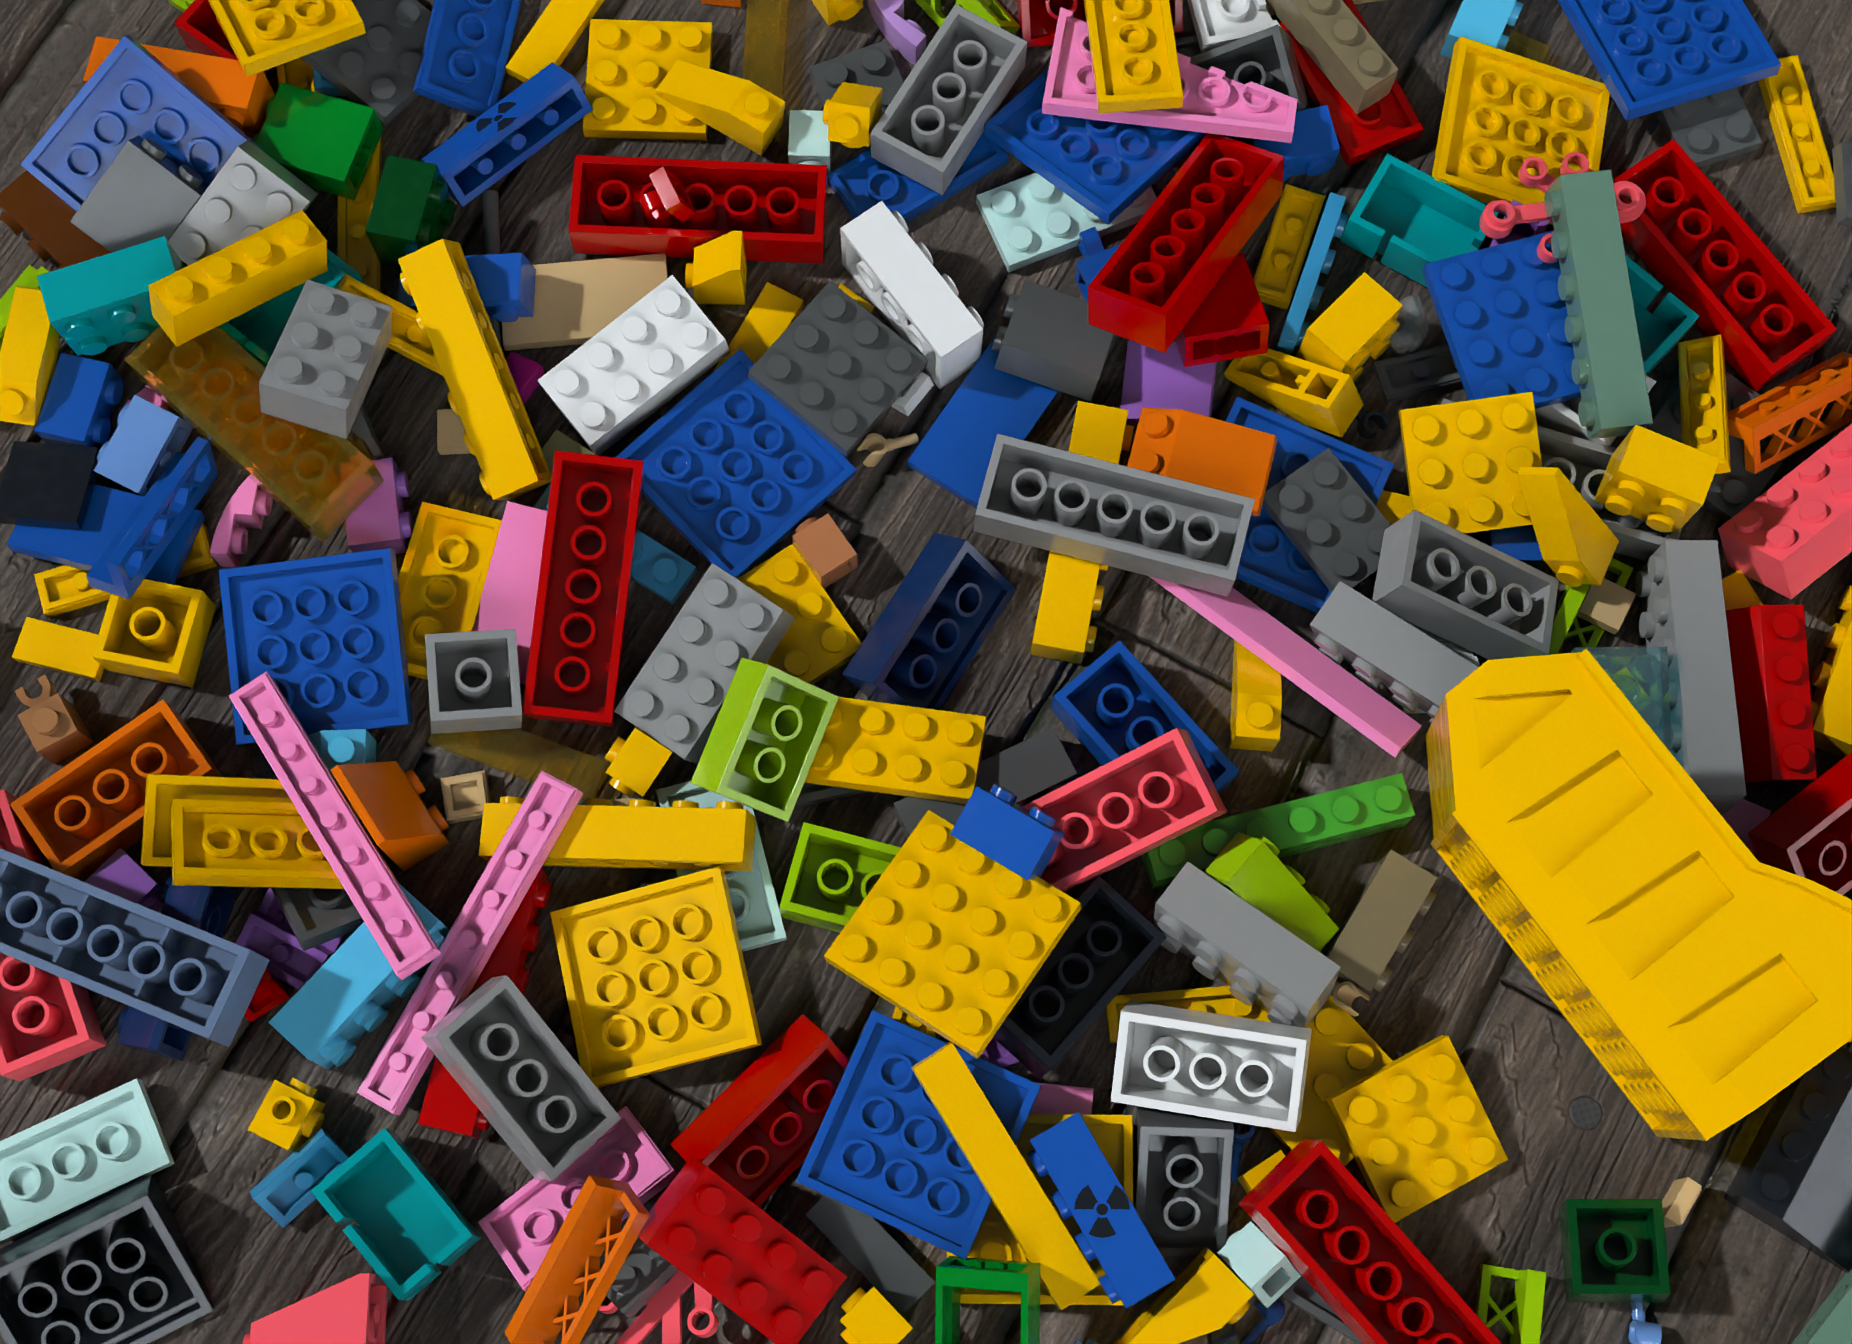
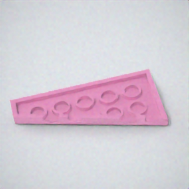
[1042,7,1298,143]

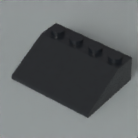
[1723,1046,1852,1273]
[0,1174,214,1344]

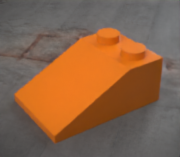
[1127,407,1278,516]
[330,761,450,872]

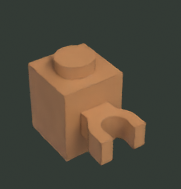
[15,675,94,764]

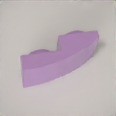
[868,0,926,66]

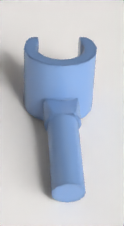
[1628,1302,1662,1344]

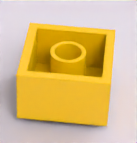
[1296,272,1403,382]
[1594,425,1720,533]
[92,579,216,688]

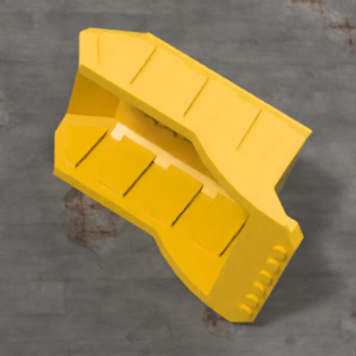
[1425,648,1852,1141]

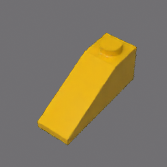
[656,59,785,156]
[0,286,59,426]
[1224,348,1364,438]
[1518,467,1619,587]
[1229,640,1282,752]
[1113,1247,1254,1344]

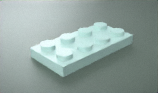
[976,173,1157,273]
[656,781,787,952]
[0,1078,175,1245]

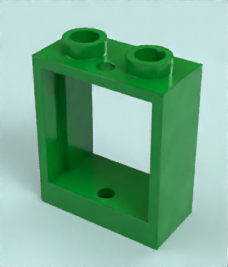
[935,1256,1040,1344]

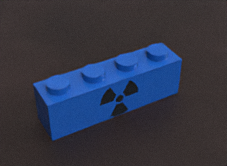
[422,62,593,207]
[1027,1112,1176,1309]

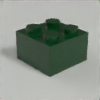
[365,155,455,271]
[1559,1199,1670,1302]

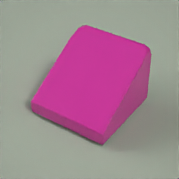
[506,352,545,405]

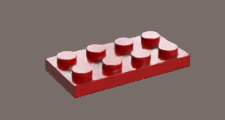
[1279,0,1423,167]

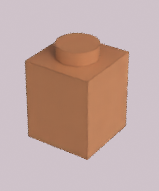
[792,513,858,589]

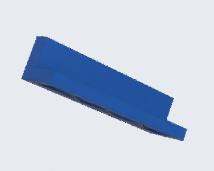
[86,437,219,599]

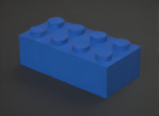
[1050,640,1239,794]

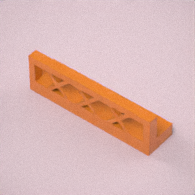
[1728,351,1852,474]
[504,1175,650,1344]

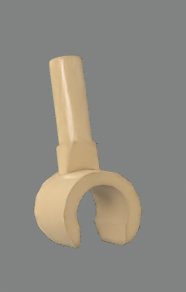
[857,433,919,467]
[1332,981,1370,1016]

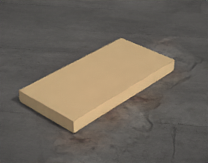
[502,254,668,351]

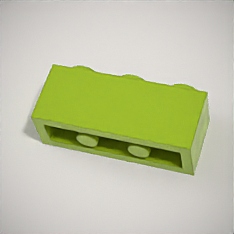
[1204,832,1339,952]

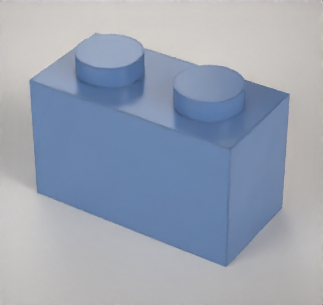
[94,395,194,496]

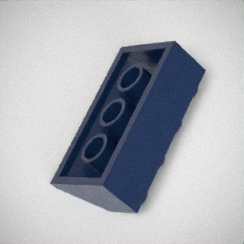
[842,533,1017,710]
[117,877,239,1061]

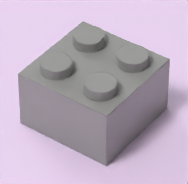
[425,629,522,734]

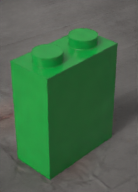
[253,82,384,200]

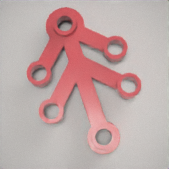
[1479,152,1646,263]
[598,1270,719,1344]

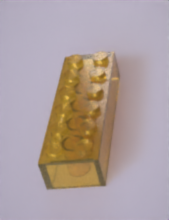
[125,326,384,543]

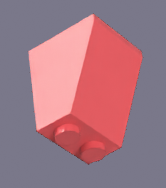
[242,1273,388,1344]

